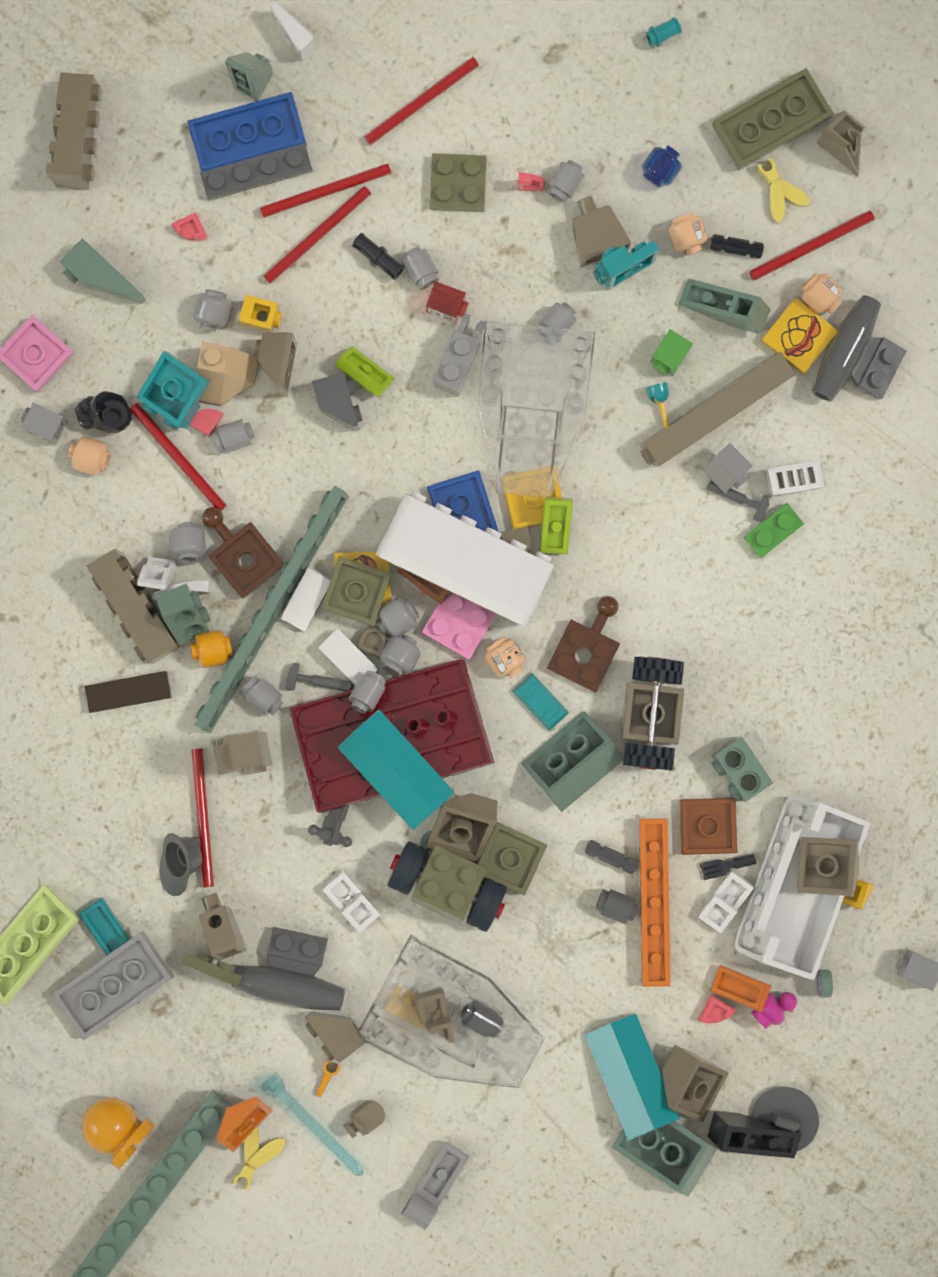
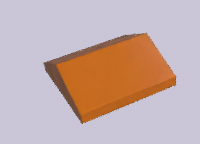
[216,1096,272,1152]

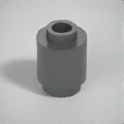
[595,889,638,924]
[460,1000,504,1038]

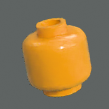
[190,630,232,668]

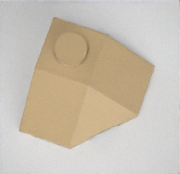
[196,341,259,406]

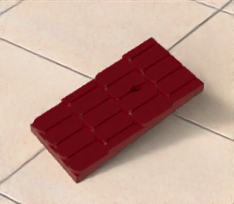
[289,659,495,813]

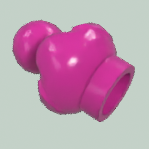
[751,992,797,1029]

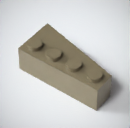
[46,72,101,190]
[87,548,180,664]
[213,731,272,775]

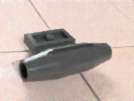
[812,295,907,402]
[231,927,345,1011]

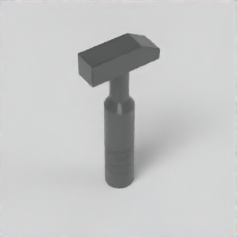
[707,480,769,523]
[286,663,352,692]

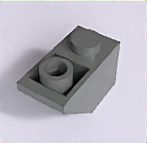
[312,373,363,431]

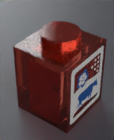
[425,281,469,324]

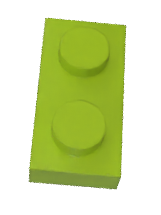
[335,346,395,398]
[539,497,573,554]

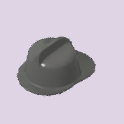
[159,833,202,896]

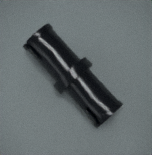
[352,233,405,280]

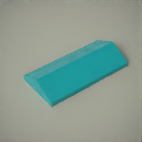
[337,710,455,830]
[585,1014,680,1141]

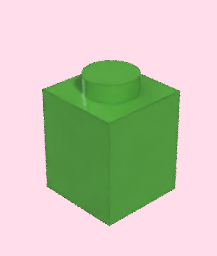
[650,329,693,376]

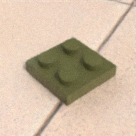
[430,153,487,212]
[321,556,392,627]
[477,822,547,896]

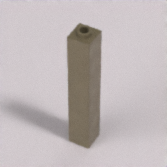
[640,352,796,467]

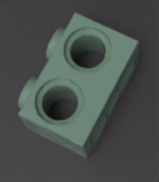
[155,583,211,646]
[711,737,773,802]

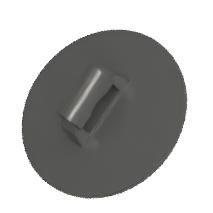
[752,1087,819,1151]

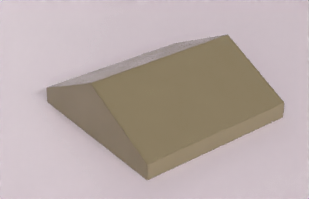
[797,837,859,896]

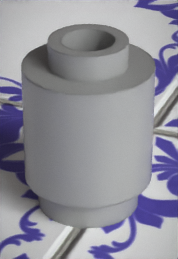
[547,160,585,203]
[402,247,439,290]
[537,302,577,344]
[212,419,255,454]
[348,670,386,714]
[241,676,283,716]

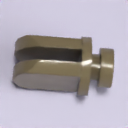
[343,1100,385,1139]

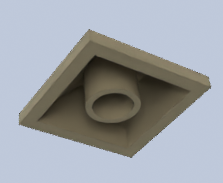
[254,332,297,397]
[426,793,498,862]
[662,1045,729,1122]

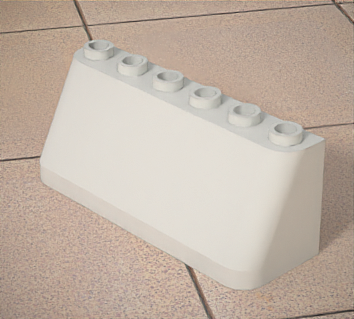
[375,491,555,627]
[735,795,870,981]

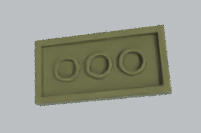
[712,68,834,170]

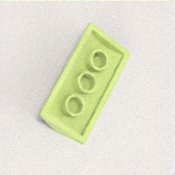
[0,884,79,1006]

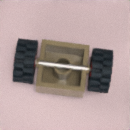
[620,656,685,771]

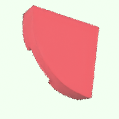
[517,172,545,192]
[171,212,208,241]
[190,409,224,437]
[698,995,736,1024]

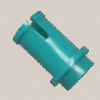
[645,17,682,47]

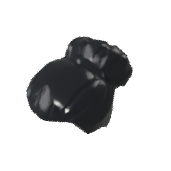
[75,391,132,434]

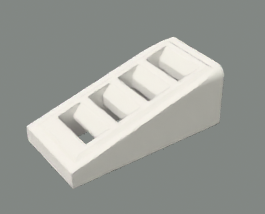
[270,2,316,60]
[765,460,825,498]

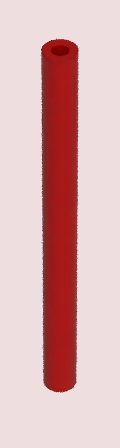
[364,57,479,145]
[260,163,392,218]
[263,186,371,284]
[749,210,875,281]
[130,403,227,511]
[191,748,214,888]

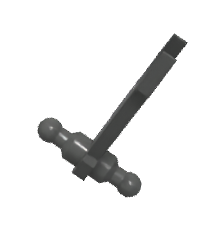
[308,805,352,847]

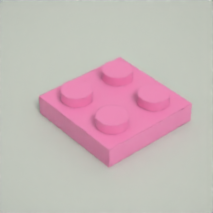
[0,315,74,393]
[422,592,497,660]

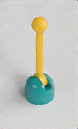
[646,382,669,428]

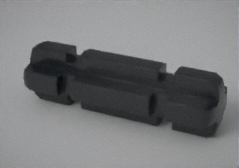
[710,234,764,259]

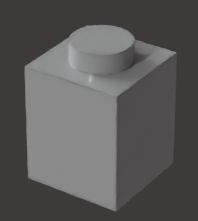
[21,403,68,445]
[702,443,753,493]
[896,949,938,991]

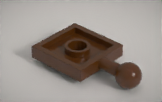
[202,507,285,599]
[547,596,620,693]

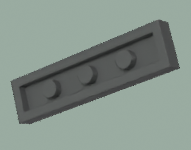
[200,143,313,201]

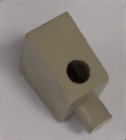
[572,196,631,267]
[199,893,247,960]

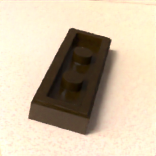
[85,671,172,713]

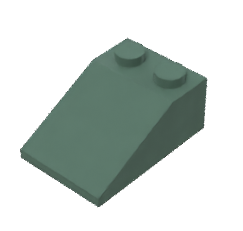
[612,1121,718,1197]

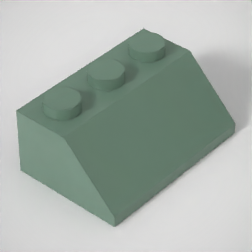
[521,711,624,812]

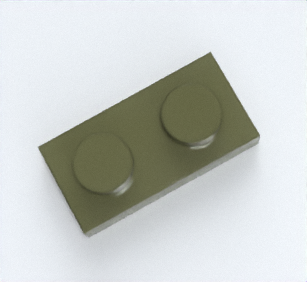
[182,951,242,986]

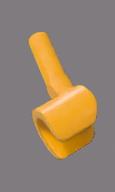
[315,1059,340,1097]

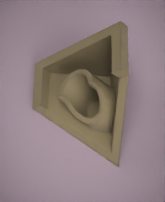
[817,110,865,177]

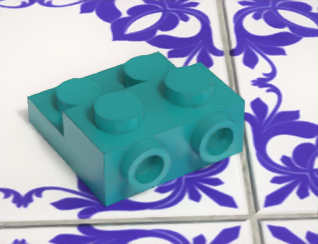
[593,240,660,290]
[136,351,211,430]

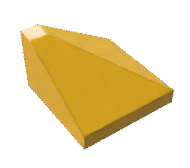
[842,879,875,910]

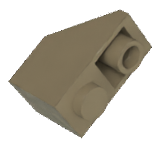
[305,1011,367,1063]

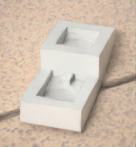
[137,557,176,589]
[281,567,331,632]
[152,581,212,602]
[318,628,379,685]
[698,869,754,934]
[321,870,380,933]

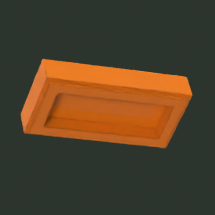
[710,965,772,1012]

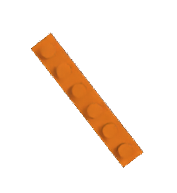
[639,818,671,987]

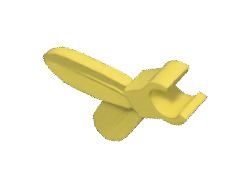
[757,158,810,223]
[234,1128,285,1191]

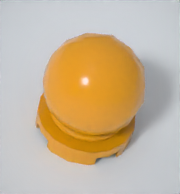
[82,1097,155,1170]

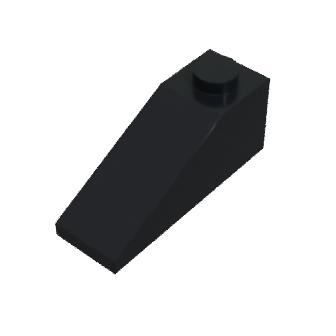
[707,1111,802,1159]

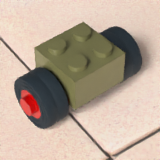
[388,841,507,932]

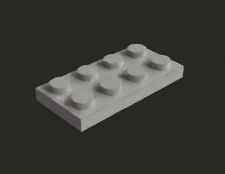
[52,931,175,1041]

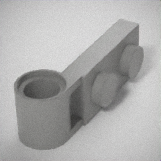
[401,1141,469,1230]

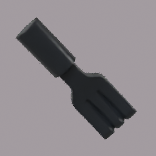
[700,853,757,880]

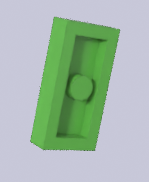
[743,503,804,559]

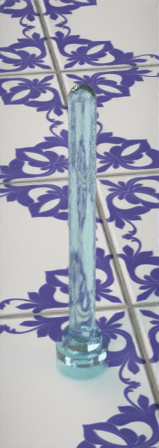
[260,1072,364,1176]

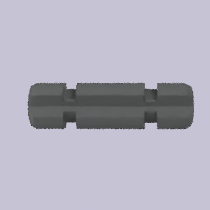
[585,840,638,874]

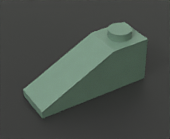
[225,52,273,101]
[60,238,146,304]
[679,279,771,335]

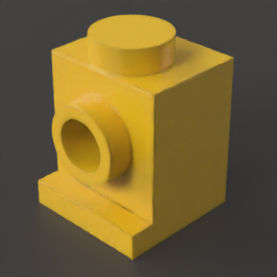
[239,295,283,333]

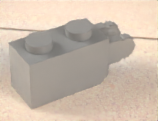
[433,314,486,397]

